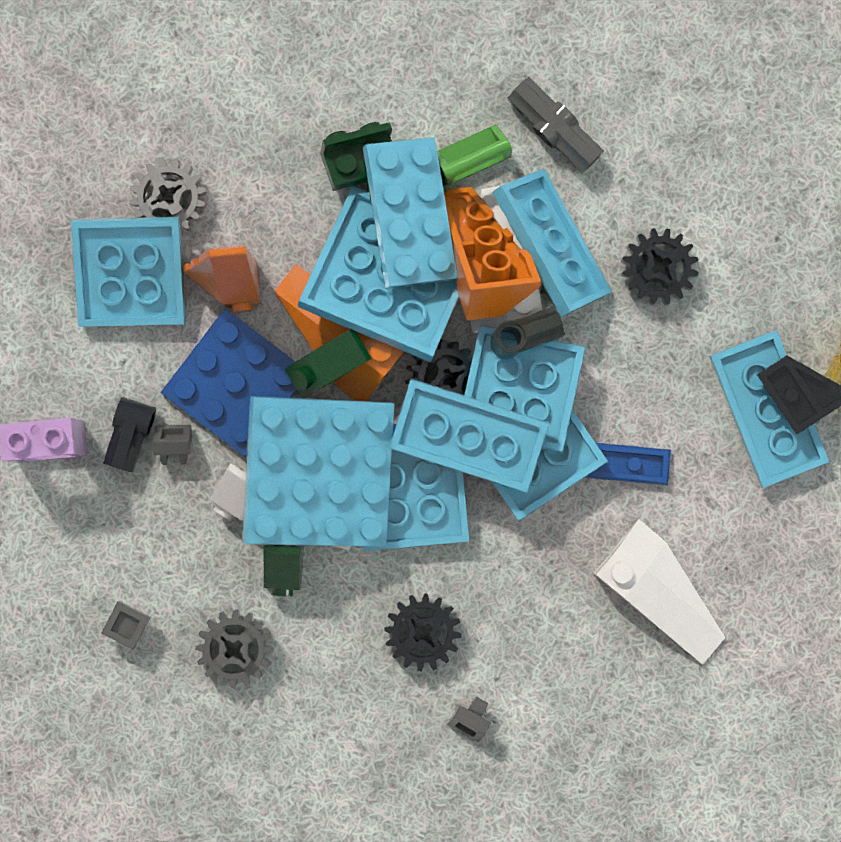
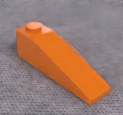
[444,187,541,321]
[183,246,261,313]
[274,264,406,401]

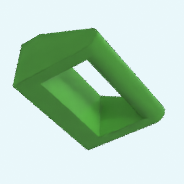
[437,124,512,187]

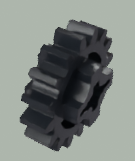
[621,228,699,306]
[405,340,472,395]
[384,593,462,672]

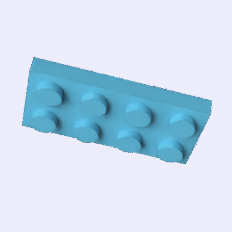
[363,137,458,289]
[492,169,612,317]
[709,330,829,488]
[390,379,550,492]

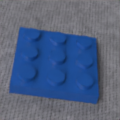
[160,308,297,457]

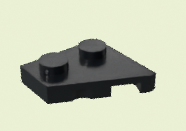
[757,355,841,435]

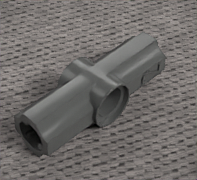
[507,77,604,174]

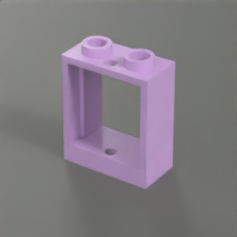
[0,417,87,463]

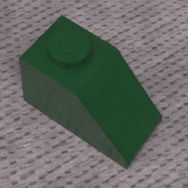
[285,329,372,399]
[263,544,304,596]

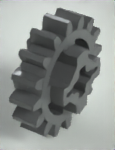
[195,609,274,688]

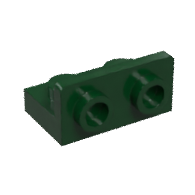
[320,122,392,191]

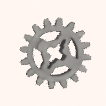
[129,158,207,231]

